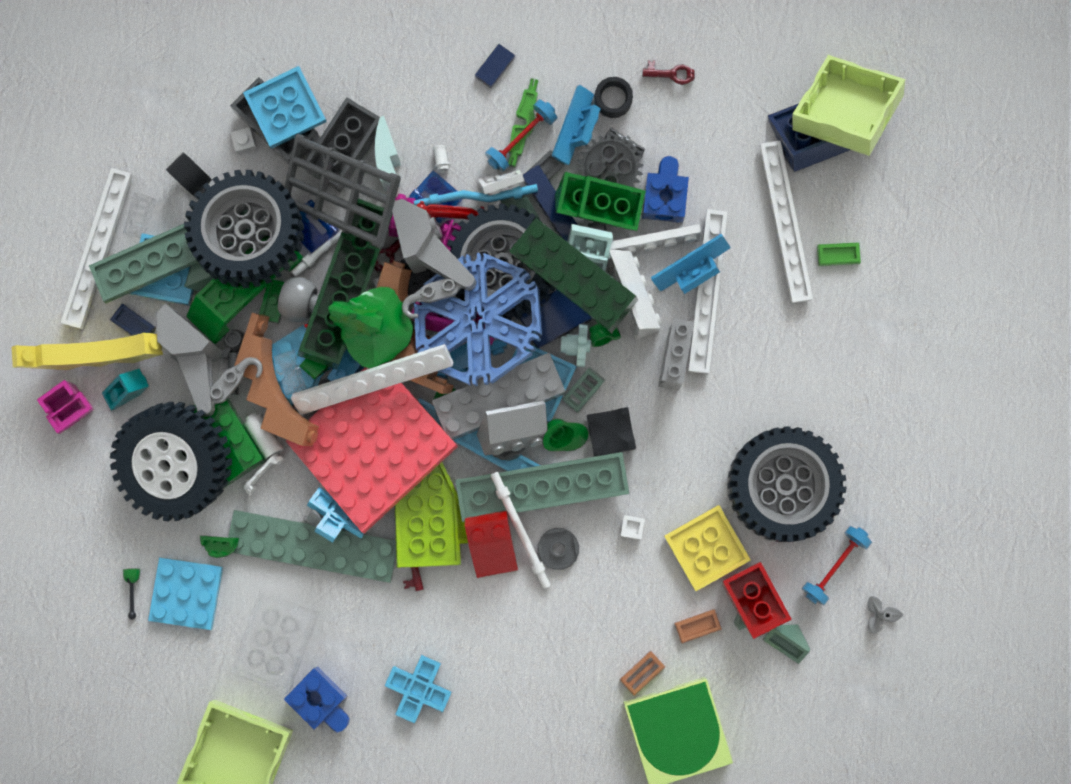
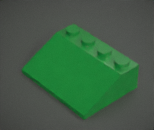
[194,398,267,488]

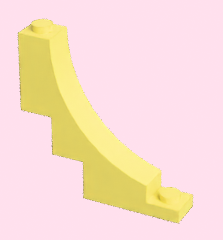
[11,333,163,370]

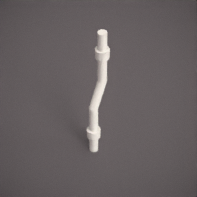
[290,194,387,277]
[490,471,550,589]

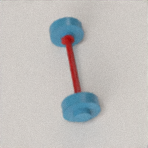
[485,99,558,172]
[802,526,872,606]

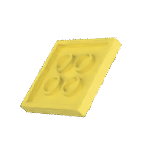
[664,505,751,592]

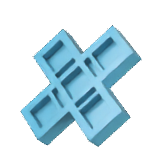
[307,487,364,543]
[385,655,452,723]

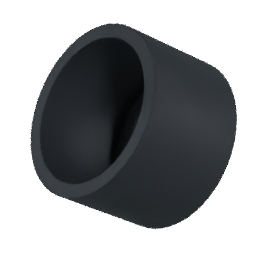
[166,152,212,197]

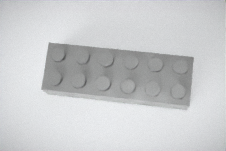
[432,353,566,440]

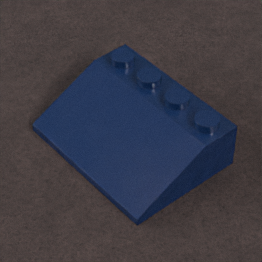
[768,103,850,172]

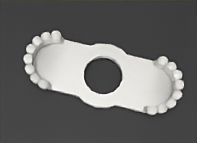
[243,454,284,496]

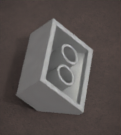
[476,401,548,456]

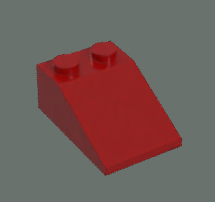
[465,511,518,578]
[722,562,792,639]

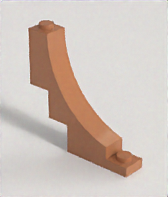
[376,260,454,394]
[234,313,319,446]

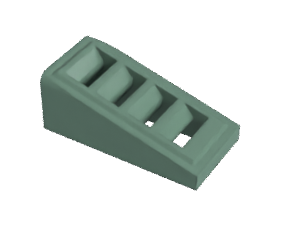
[562,367,605,413]

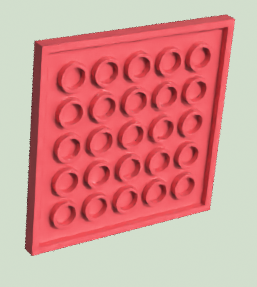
[286,368,458,534]

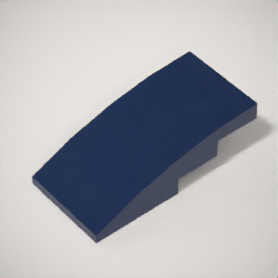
[520,290,592,349]

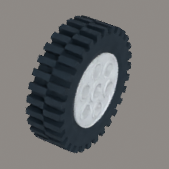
[110,402,232,522]

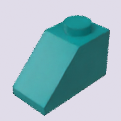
[102,368,149,411]

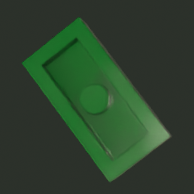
[259,280,284,324]

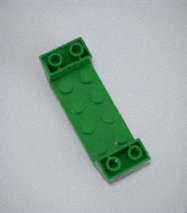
[186,236,304,344]

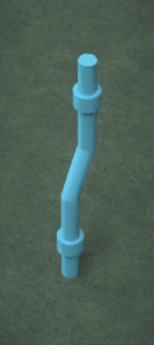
[414,184,538,206]

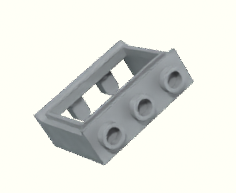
[658,318,694,390]

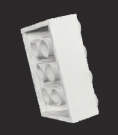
[607,249,662,340]

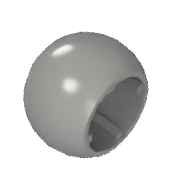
[278,277,318,322]

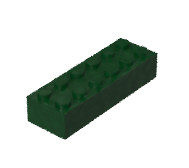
[509,218,638,333]

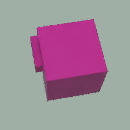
[37,380,94,434]

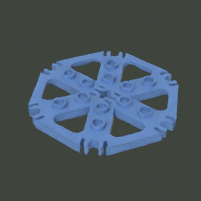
[414,253,542,386]

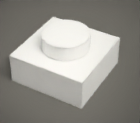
[230,127,257,154]
[620,515,645,540]

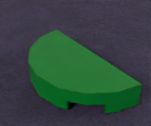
[200,535,239,558]

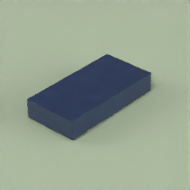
[475,44,515,88]
[110,304,156,336]

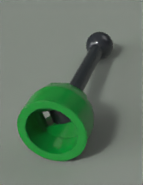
[123,568,140,620]

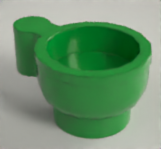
[589,324,621,347]

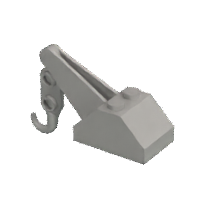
[392,199,476,319]
[157,304,263,417]

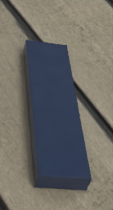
[523,165,578,241]

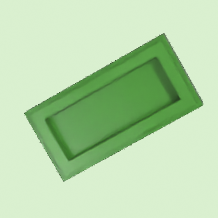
[817,242,861,266]

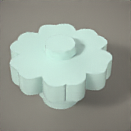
[561,324,591,367]

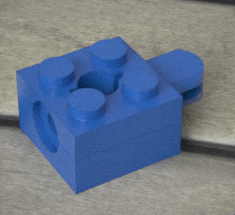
[642,156,689,223]
[284,666,350,732]

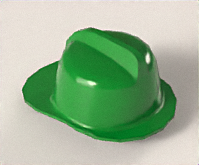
[543,418,589,451]

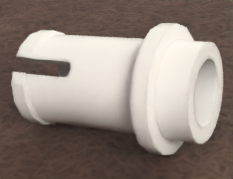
[433,145,450,173]

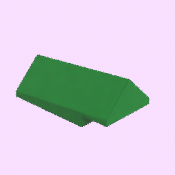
[555,172,646,231]

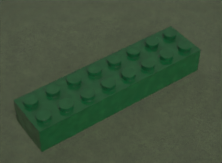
[297,198,393,370]

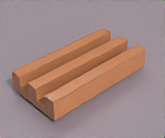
[619,651,665,696]

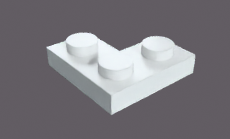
[478,170,524,195]

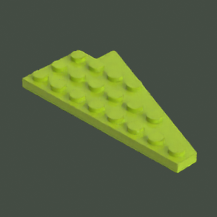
[394,462,468,568]

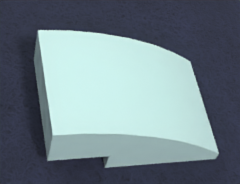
[375,116,401,192]
[567,224,613,271]

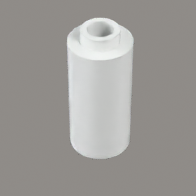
[244,413,284,460]

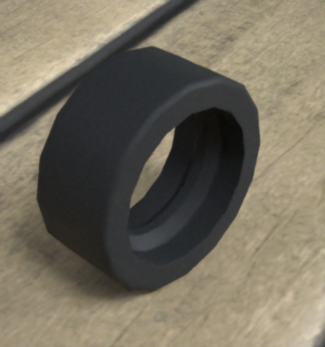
[594,77,633,118]

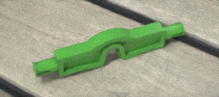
[508,78,539,167]

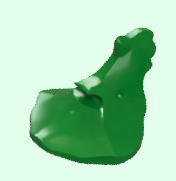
[328,287,413,369]

